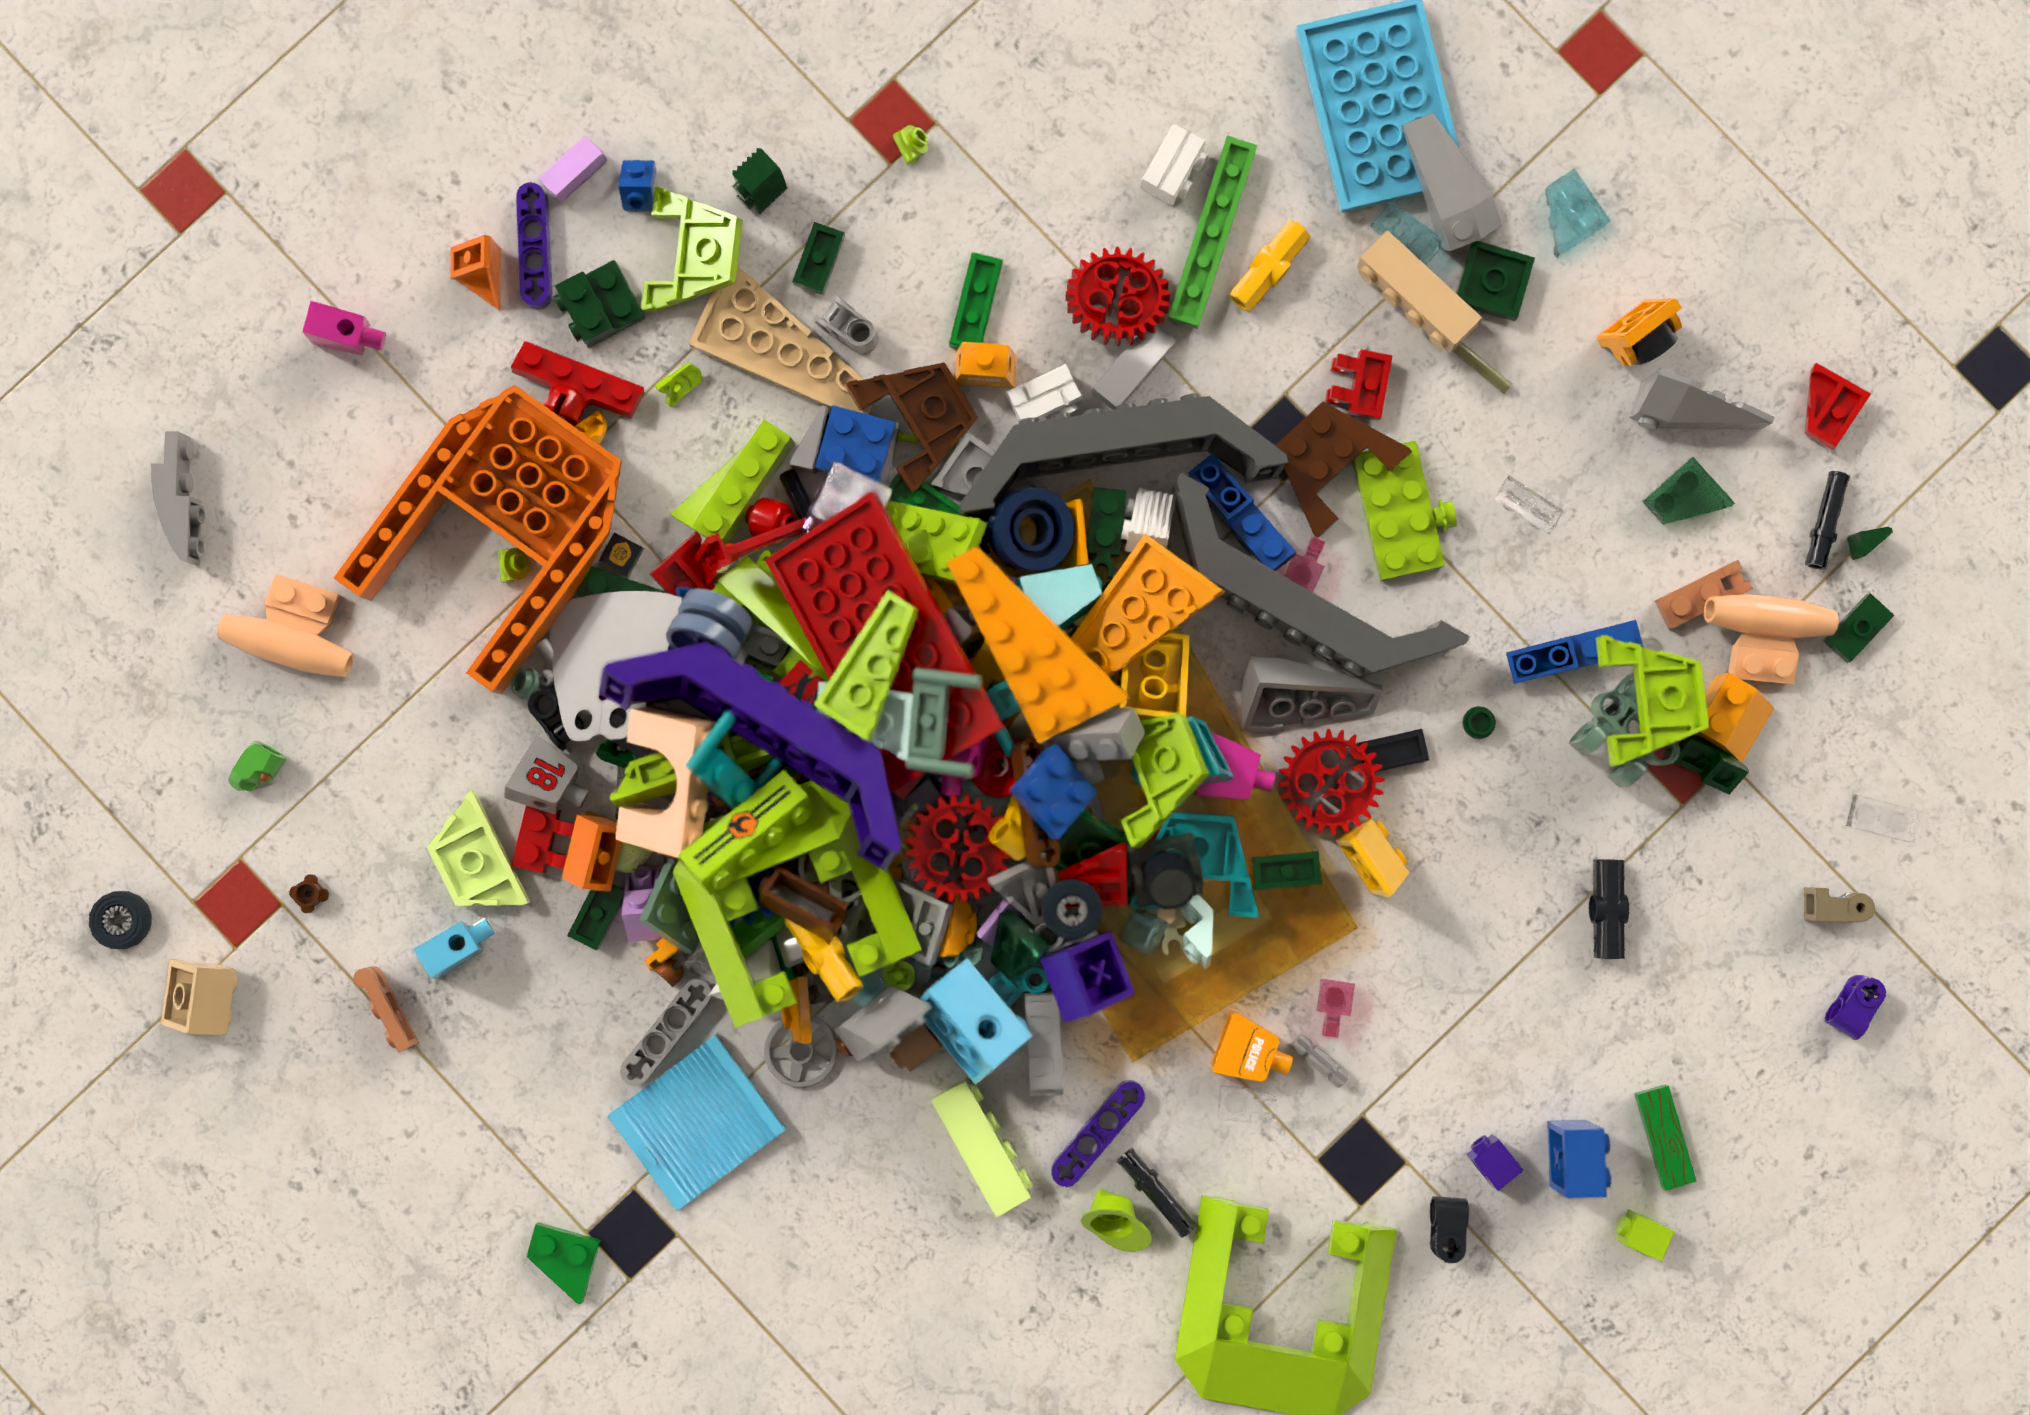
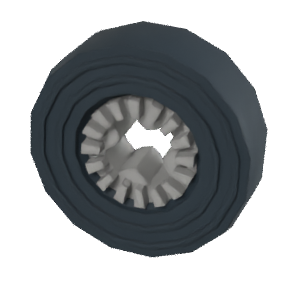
[1042,879,1103,940]
[89,891,152,949]

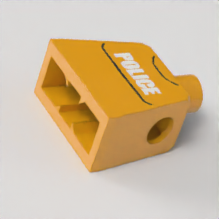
[954,342,1017,389]
[1209,1010,1293,1082]

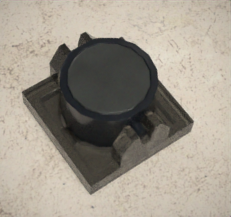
[1126,832,1205,910]

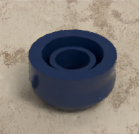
[987,487,1074,572]

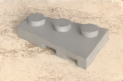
[931,432,1048,496]

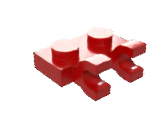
[1325,349,1392,421]
[511,806,575,873]

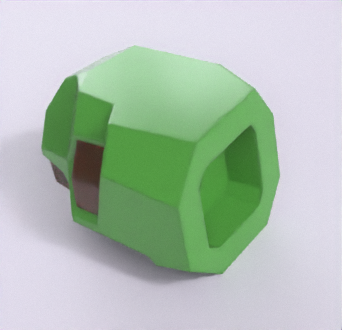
[228,741,287,791]

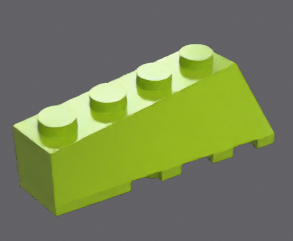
[670,419,795,545]

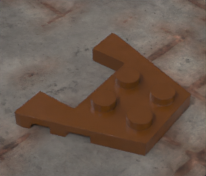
[845,362,978,494]
[1275,401,1412,539]

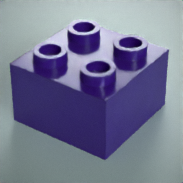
[1040,931,1135,1022]

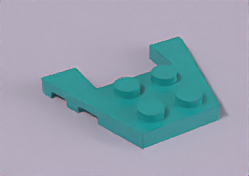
[1129,811,1259,918]

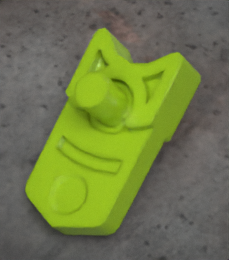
[655,362,702,407]

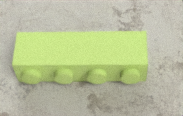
[931,1077,1033,1218]

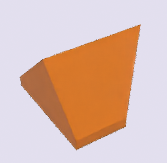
[450,235,501,312]

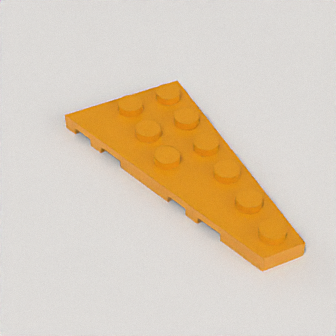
[1071,534,1225,678]
[946,546,1130,744]

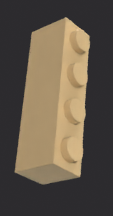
[1357,230,1482,354]

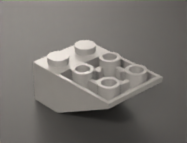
[834,986,932,1061]

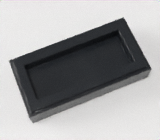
[1357,729,1430,772]

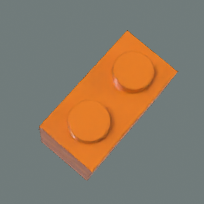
[562,815,623,891]

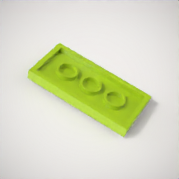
[1352,440,1445,581]
[883,500,987,584]

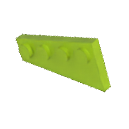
[814,591,919,743]

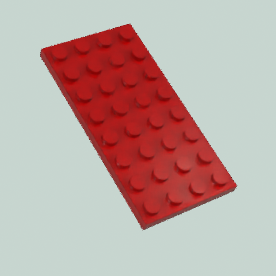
[765,492,1005,793]

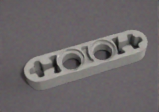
[620,978,713,1086]

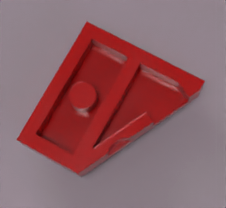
[649,532,715,596]

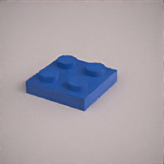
[815,405,896,486]
[1009,743,1098,840]

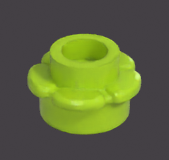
[1433,500,1457,531]

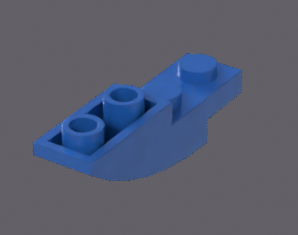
[1187,453,1296,571]
[1506,620,1644,684]

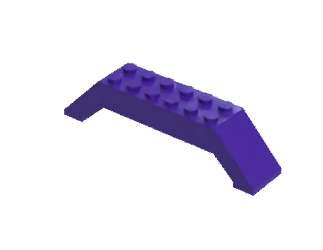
[599,642,901,872]

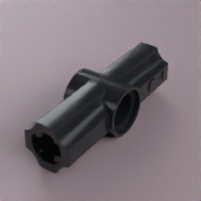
[1589,859,1629,959]

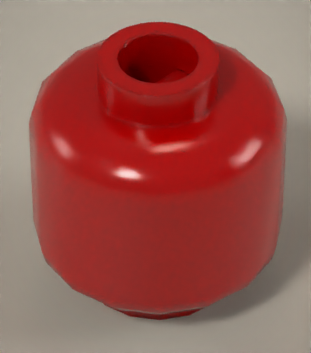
[745,497,796,543]

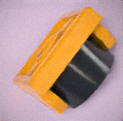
[1596,298,1682,366]

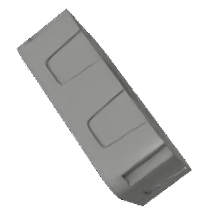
[1025,991,1064,1096]

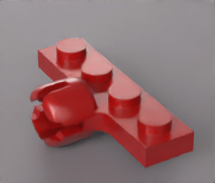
[511,341,645,426]

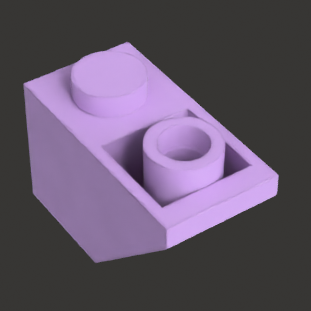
[622,865,661,942]

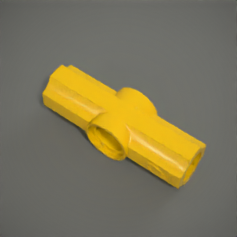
[1229,219,1311,313]
[784,905,863,1003]

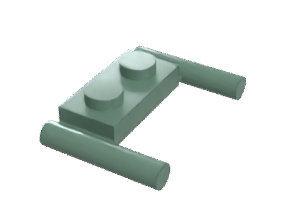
[906,668,982,778]

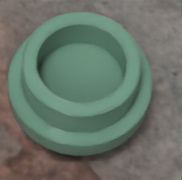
[511,668,541,700]

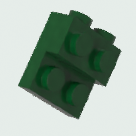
[553,259,646,348]

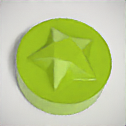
[883,960,916,991]

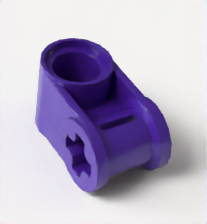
[1825,975,1886,1040]

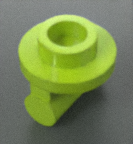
[893,125,928,165]
[498,548,529,583]

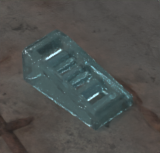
[1371,202,1441,265]

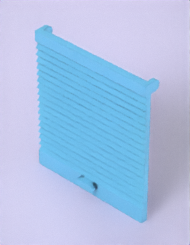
[608,1034,787,1211]

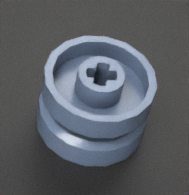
[666,589,752,660]

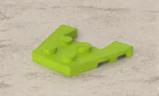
[641,187,743,313]
[1596,635,1709,767]
[1121,713,1209,849]

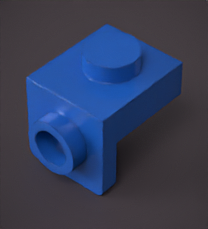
[618,160,656,211]

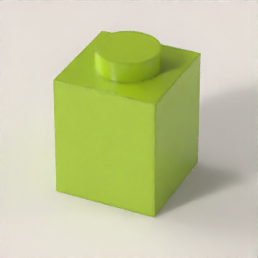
[1616,1209,1675,1262]

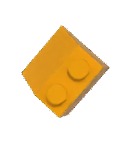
[1695,672,1774,763]

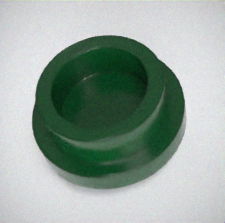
[1462,706,1496,739]

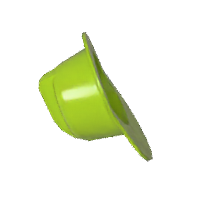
[1081,1189,1152,1252]

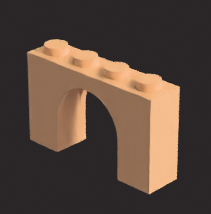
[616,706,716,858]

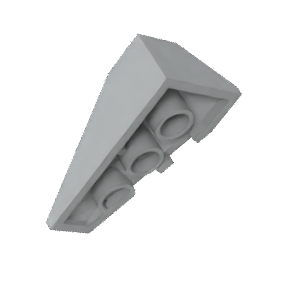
[1401,113,1502,251]

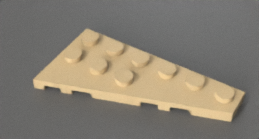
[688,266,876,415]

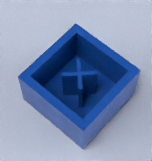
[1547,1120,1611,1198]

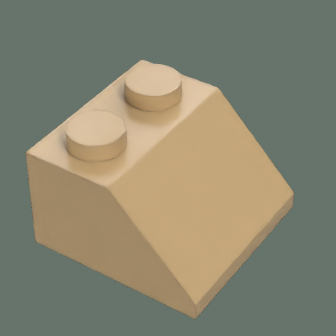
[160,959,237,1035]

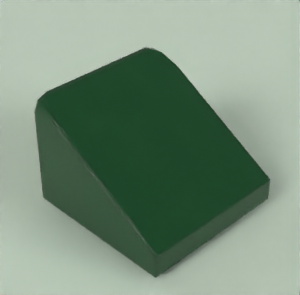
[1847,527,1893,560]

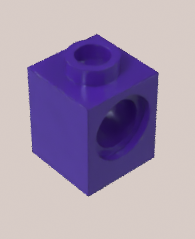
[1466,1134,1524,1191]

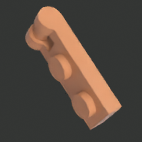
[1654,560,1753,629]
[353,966,419,1053]

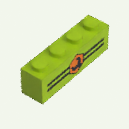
[678,770,815,896]

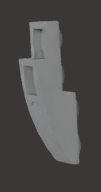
[151,431,205,565]

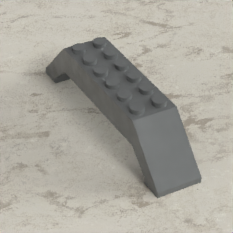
[959,393,1288,523]
[1172,472,1470,678]

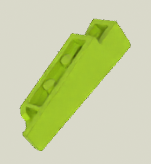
[610,732,772,808]

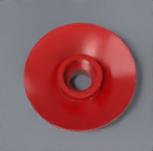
[972,734,1027,797]

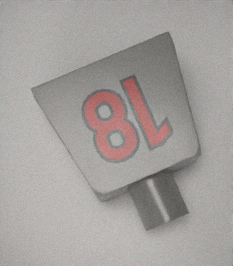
[504,735,590,814]

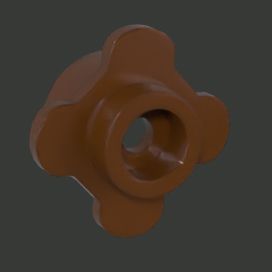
[289,874,329,913]

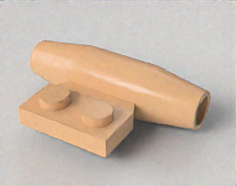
[217,574,354,678]
[1704,594,1839,685]

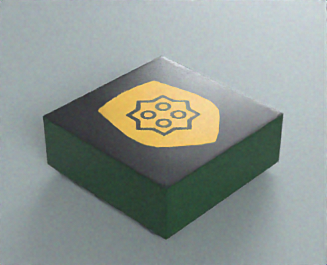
[599,532,644,577]

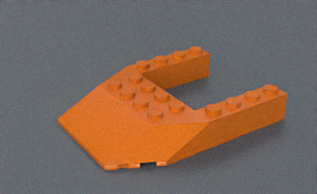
[333,385,622,695]

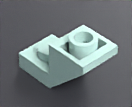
[1180,892,1214,969]

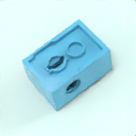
[920,958,1032,1085]

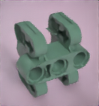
[1569,673,1680,787]

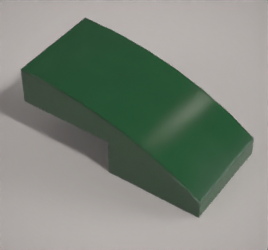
[1673,734,1749,795]

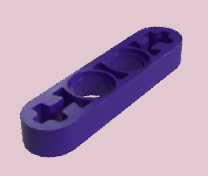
[516,182,553,309]
[1051,1080,1145,1187]

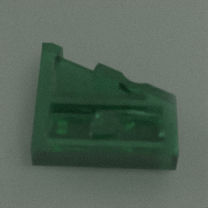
[1642,457,1735,525]
[990,909,1050,982]

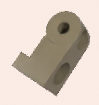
[1804,887,1875,922]

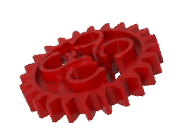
[1065,247,1171,347]
[1278,729,1385,835]
[904,794,1012,903]

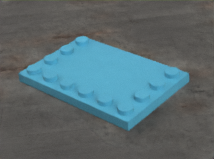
[1295,0,1459,213]

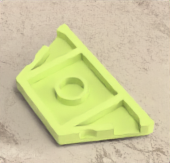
[427,791,531,906]

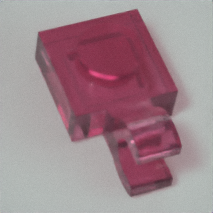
[1284,536,1325,592]
[1316,978,1355,1038]

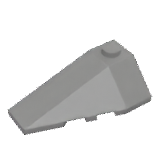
[1629,368,1775,430]
[1241,656,1383,733]

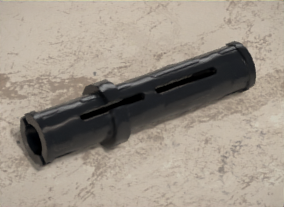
[1805,471,1850,570]
[1117,1148,1197,1238]

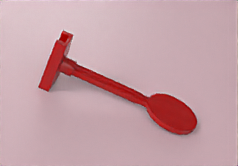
[694,477,873,586]

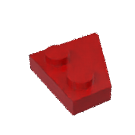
[1804,362,1871,450]
[1060,843,1127,907]

